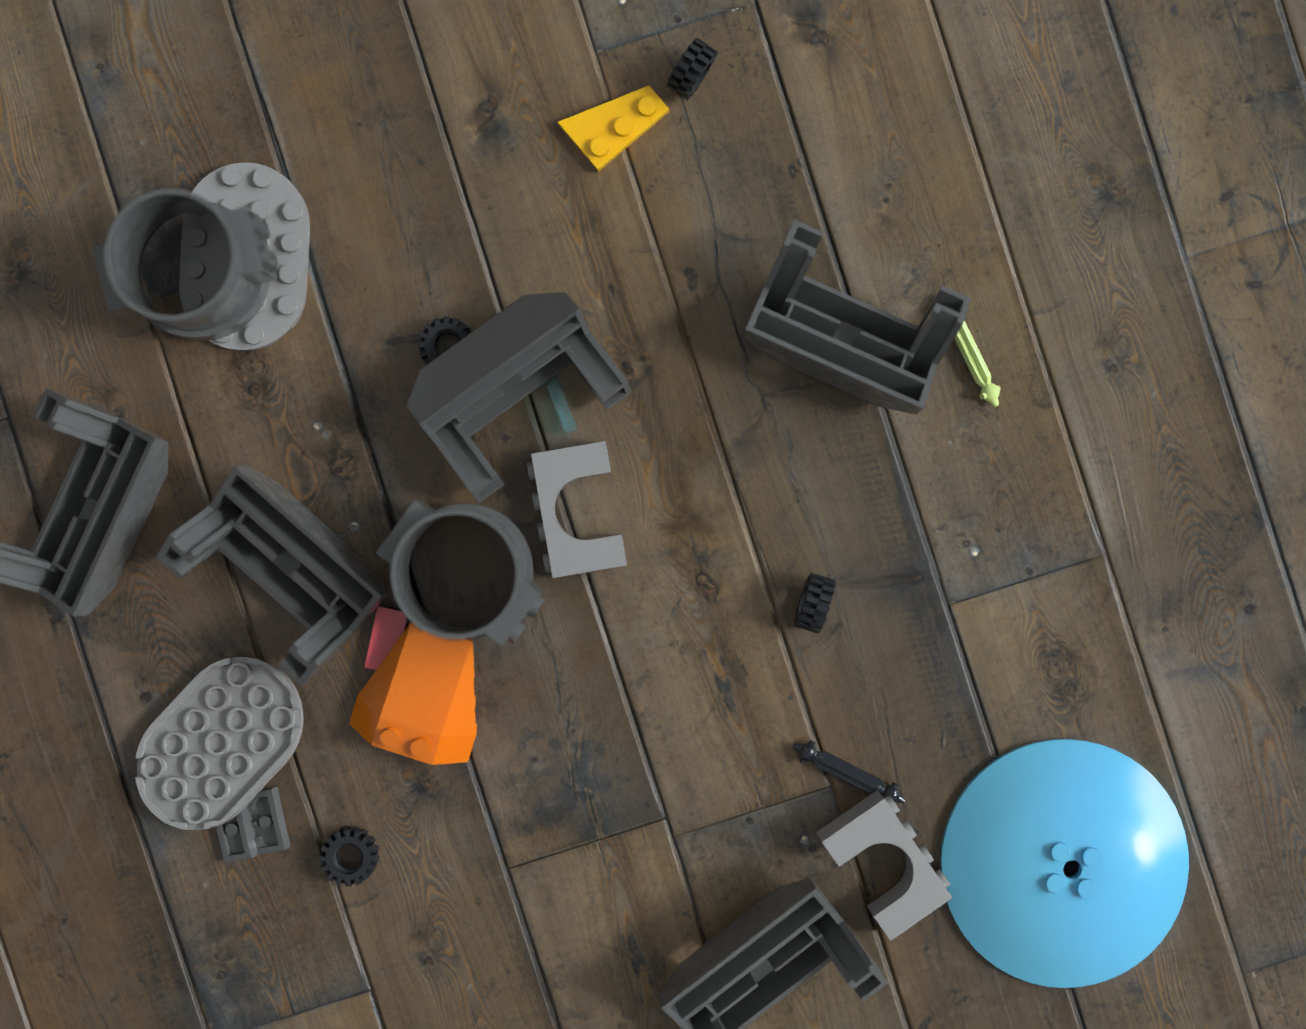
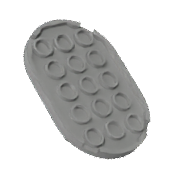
[179,163,310,351]
[135,657,304,830]

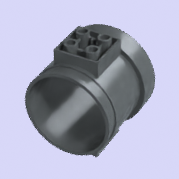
[92,189,279,341]
[376,500,545,647]

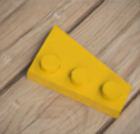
[558,86,669,172]

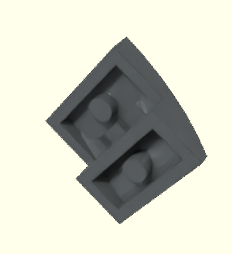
[216,787,291,863]

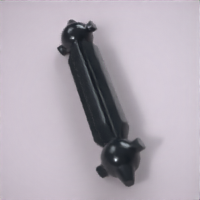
[792,740,905,803]

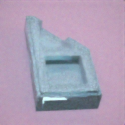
[546,377,578,434]

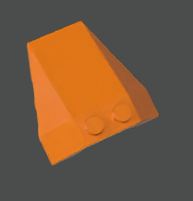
[349,622,477,765]

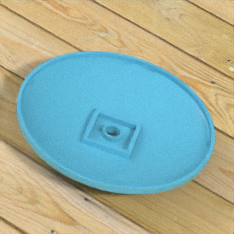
[940,738,1189,988]

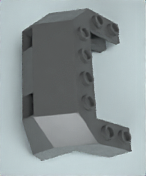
[742,219,971,415]
[407,292,632,503]
[0,388,168,616]
[156,464,389,687]
[659,878,889,1029]

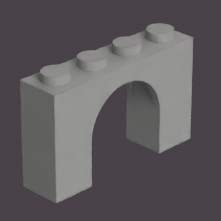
[527,441,627,578]
[816,790,952,941]

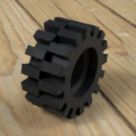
[666,37,718,100]
[418,316,472,365]
[794,572,836,634]
[319,826,379,887]

